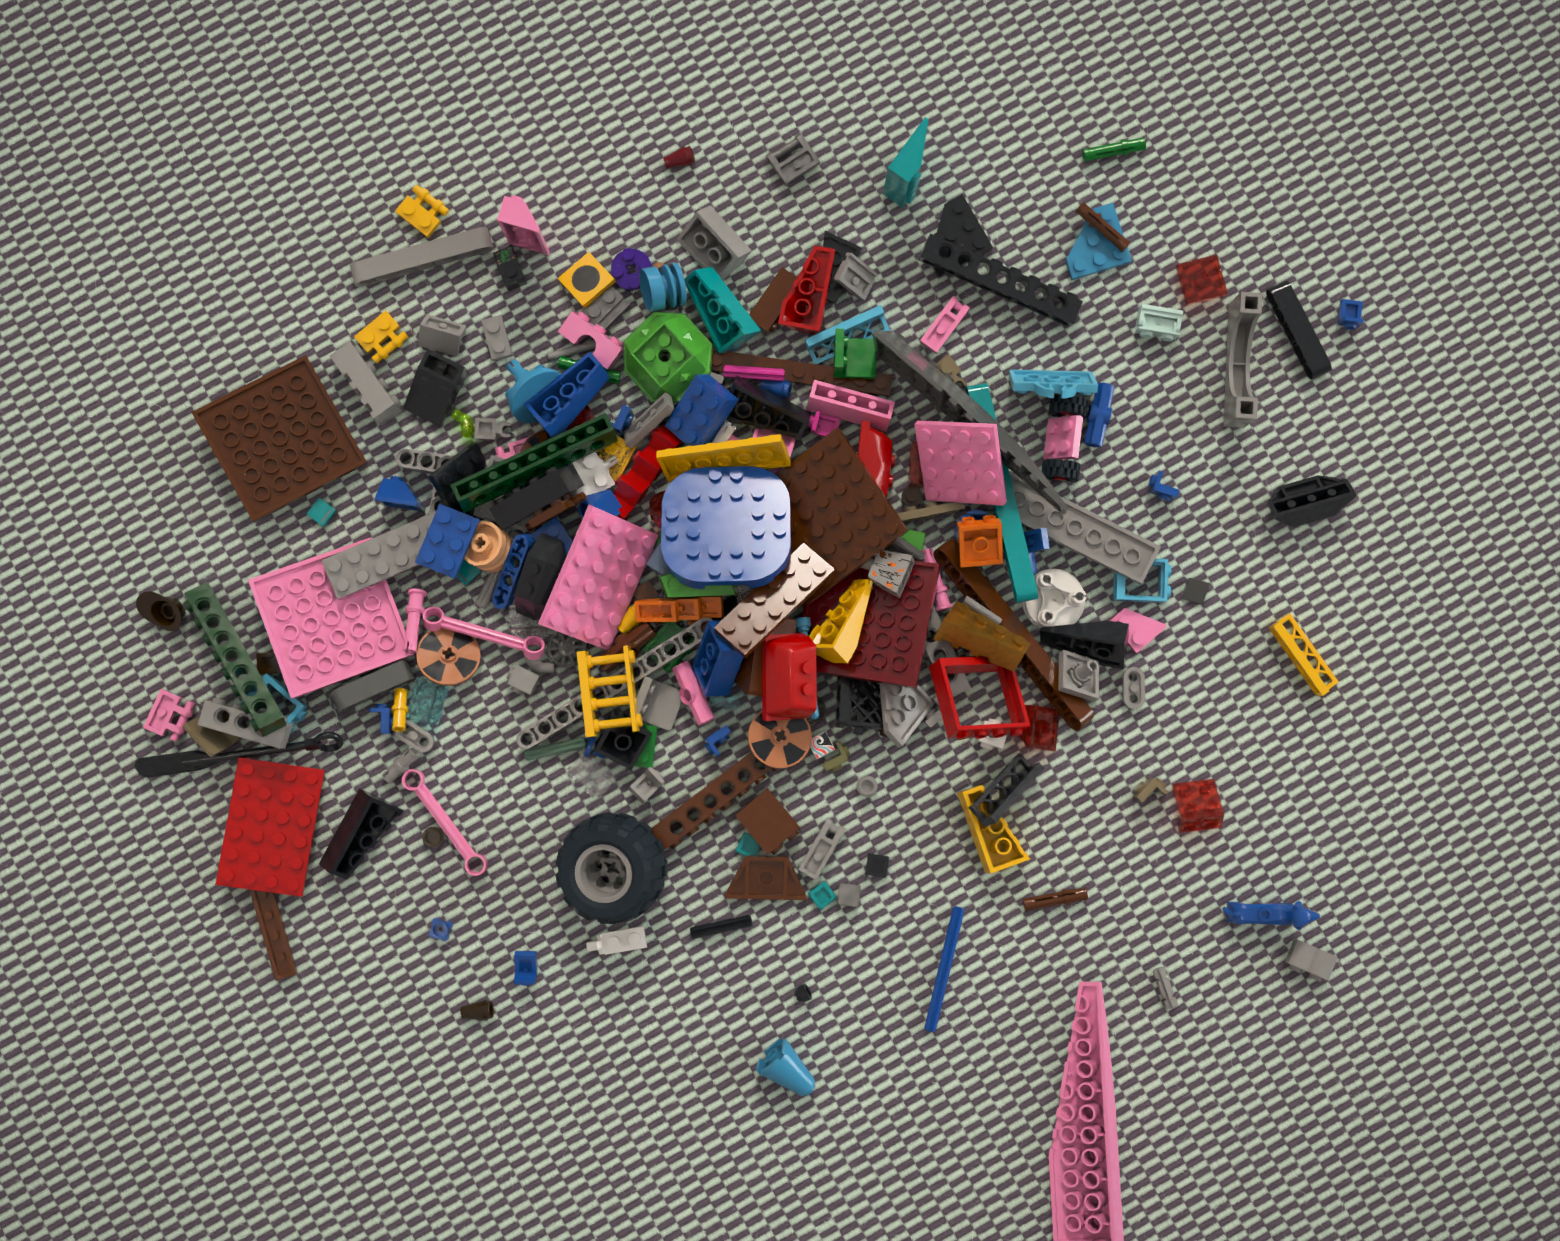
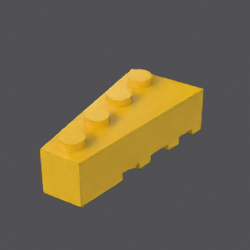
[957,785,1030,874]

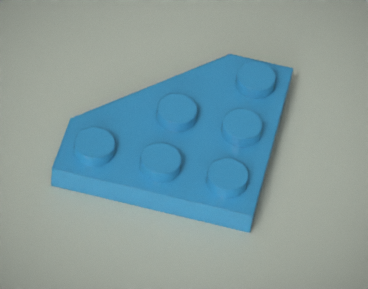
[1065,203,1132,281]

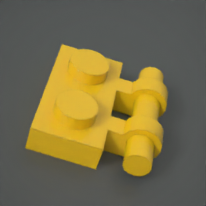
[395,185,449,238]
[354,310,409,363]

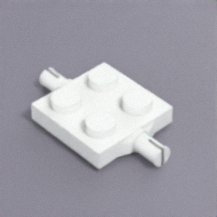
[568,452,619,504]

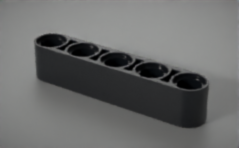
[1266,280,1332,380]

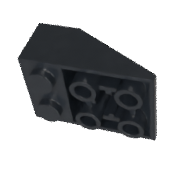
[403,349,469,427]

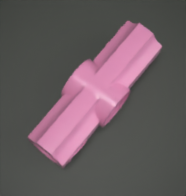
[672,661,715,726]

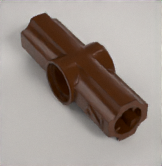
[600,622,657,673]

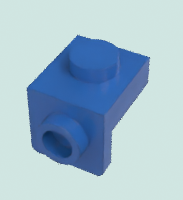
[1337,299,1364,330]
[611,405,634,435]
[1148,470,1180,502]
[369,704,393,734]
[514,951,538,986]

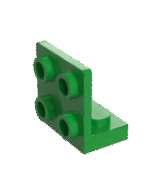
[834,328,876,379]

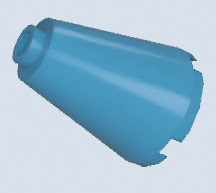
[756,1038,815,1096]

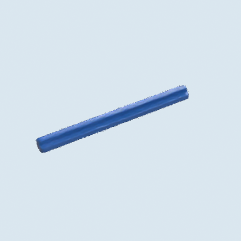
[924,906,965,1032]

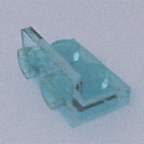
[406,677,448,725]

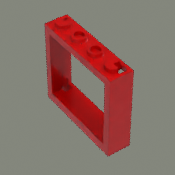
[929,656,1030,740]

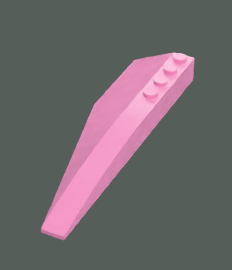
[1049,982,1124,1241]

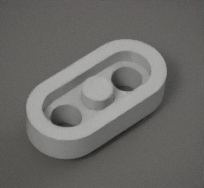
[1122,667,1145,709]
[395,720,435,753]

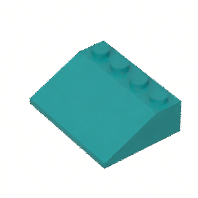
[883,117,929,208]

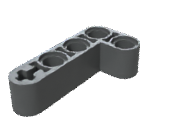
[329,659,415,716]

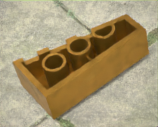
[933,601,1031,672]

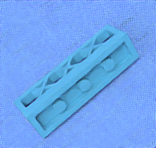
[805,305,890,365]

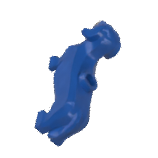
[1222,901,1320,930]

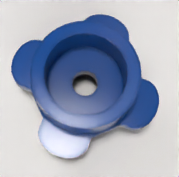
[429,918,453,941]

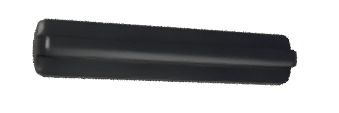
[690,915,753,939]

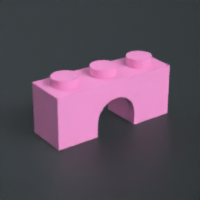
[558,311,624,370]

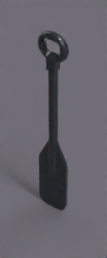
[134,732,344,777]

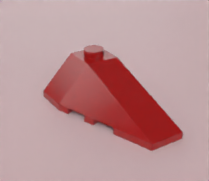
[778,245,835,335]

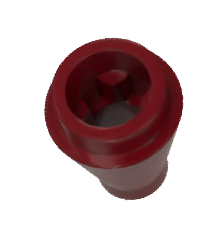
[663,145,695,169]

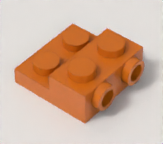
[957,515,1003,567]

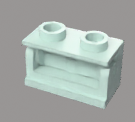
[1135,304,1183,342]

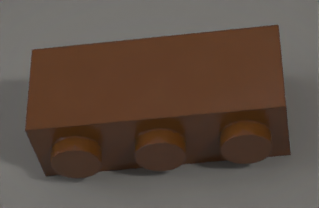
[749,267,797,336]

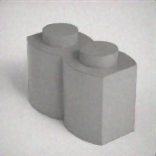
[1285,938,1338,982]

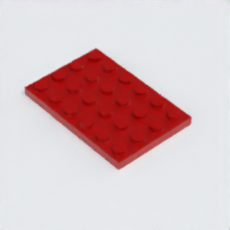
[215,757,325,897]

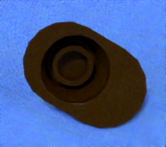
[136,591,186,631]

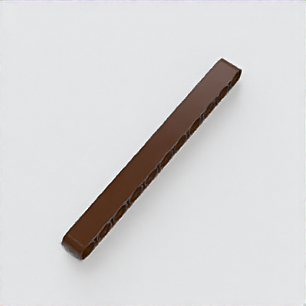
[933,539,1094,731]

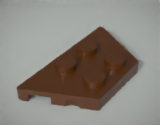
[725,855,807,900]

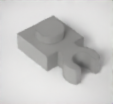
[474,418,511,440]

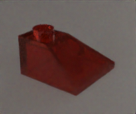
[1020,705,1060,752]

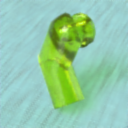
[451,409,475,438]

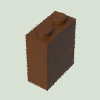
[735,788,800,855]

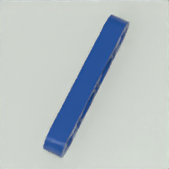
[492,534,535,609]

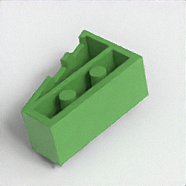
[658,573,736,597]

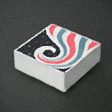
[810,731,835,760]

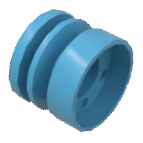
[639,262,687,313]

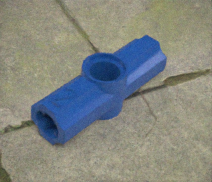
[1084,382,1115,448]

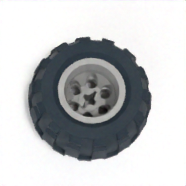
[555,812,667,924]

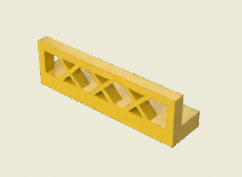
[1268,613,1339,697]

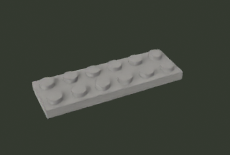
[322,512,436,600]

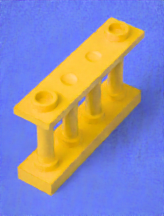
[577,646,643,737]

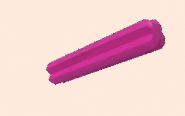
[723,365,785,381]

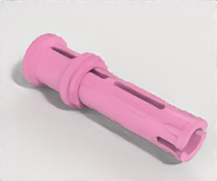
[922,548,953,612]
[403,588,427,654]

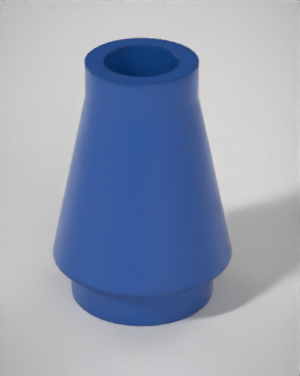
[760,379,792,399]

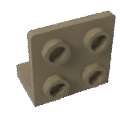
[183,698,248,757]

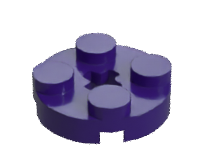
[611,248,652,291]

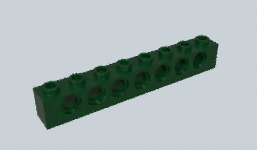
[450,413,618,513]
[184,582,287,737]

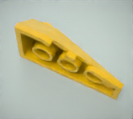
[809,579,873,663]

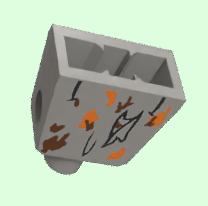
[861,550,915,598]

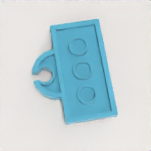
[1009,370,1098,399]

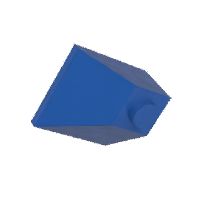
[375,476,425,512]

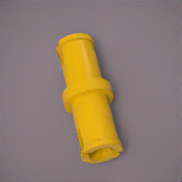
[391,688,409,732]

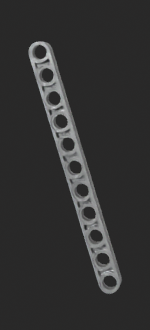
[517,617,714,749]

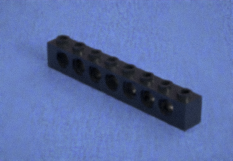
[918,233,1083,327]

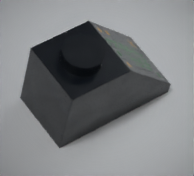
[493,245,528,291]

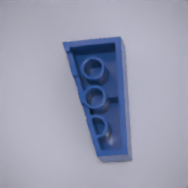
[524,352,610,438]

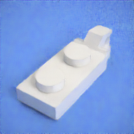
[586,926,647,955]

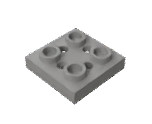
[1058,650,1099,702]

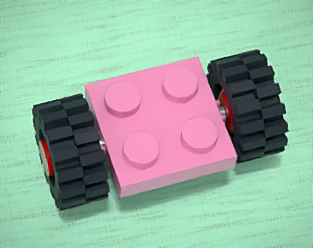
[1041,394,1088,483]

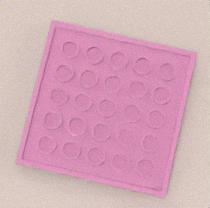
[248,537,414,699]

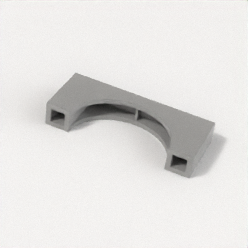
[1223,292,1262,428]

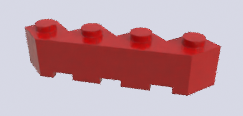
[613,422,683,521]

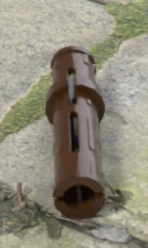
[1075,202,1131,252]
[1022,887,1088,912]

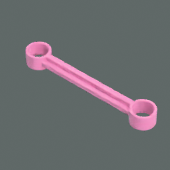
[423,607,545,660]
[402,769,488,876]

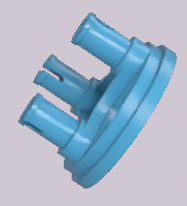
[505,359,561,423]

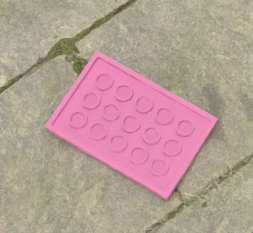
[538,505,659,650]

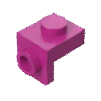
[808,411,841,437]

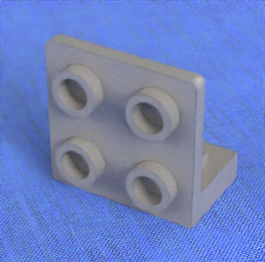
[630,676,682,731]

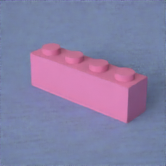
[806,380,895,432]

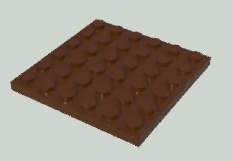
[191,355,367,523]
[776,427,908,605]

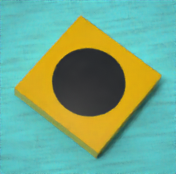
[558,252,616,309]

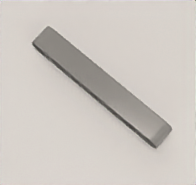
[350,227,493,287]

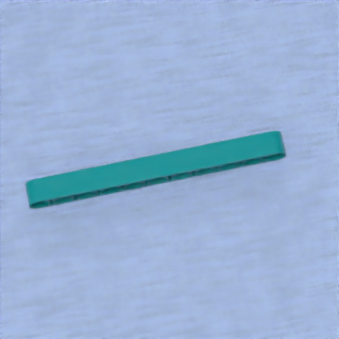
[966,382,1038,603]

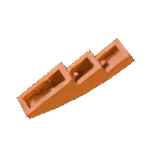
[634,596,724,622]

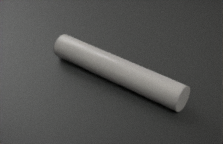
[547,340,596,361]

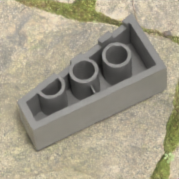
[330,341,403,426]

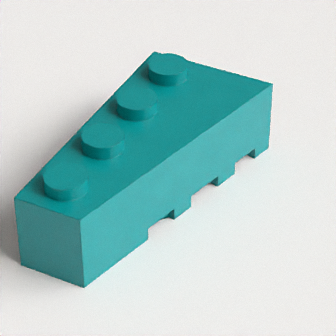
[685,267,761,354]

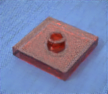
[1176,254,1228,306]

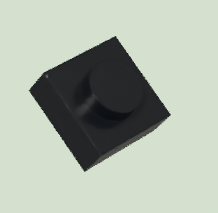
[865,853,889,878]

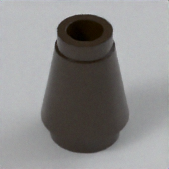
[460,999,494,1021]

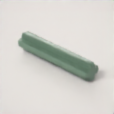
[524,737,587,761]

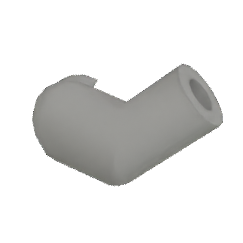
[526,658,555,673]

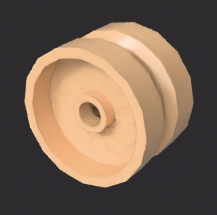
[464,521,513,573]

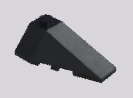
[1040,621,1129,669]

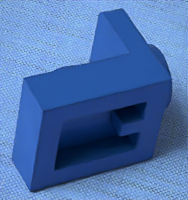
[705,725,731,756]

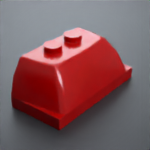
[857,421,895,498]
[761,633,817,721]

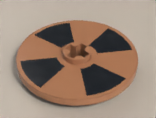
[416,628,480,686]
[748,710,812,769]

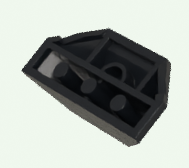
[1267,475,1356,527]
[514,533,567,620]

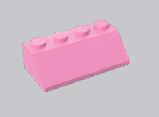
[497,195,550,256]

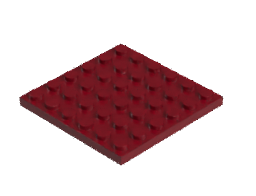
[802,556,940,689]

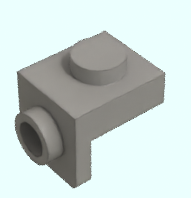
[628,767,665,804]

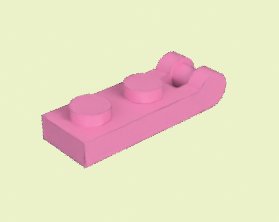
[920,296,970,354]

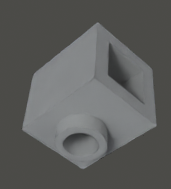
[507,665,542,695]

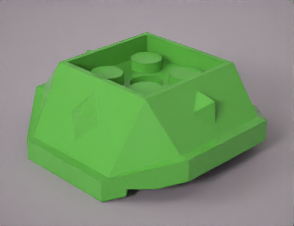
[624,312,714,403]

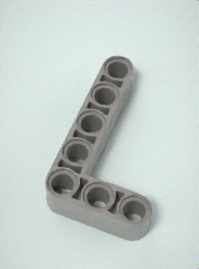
[396,449,452,514]

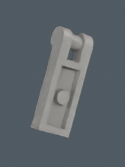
[798,818,846,880]

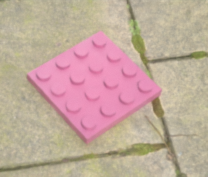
[914,421,1007,506]

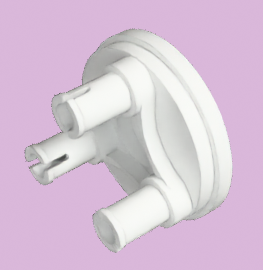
[1022,569,1087,628]

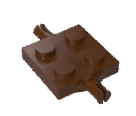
[525,492,587,532]

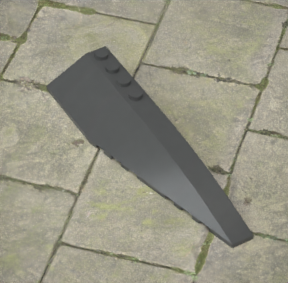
[872,331,1067,515]

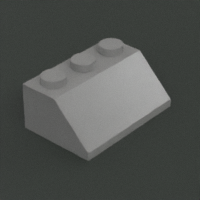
[676,205,752,280]

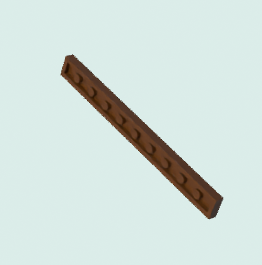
[711,350,893,397]

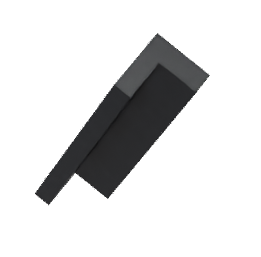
[968,753,1045,827]

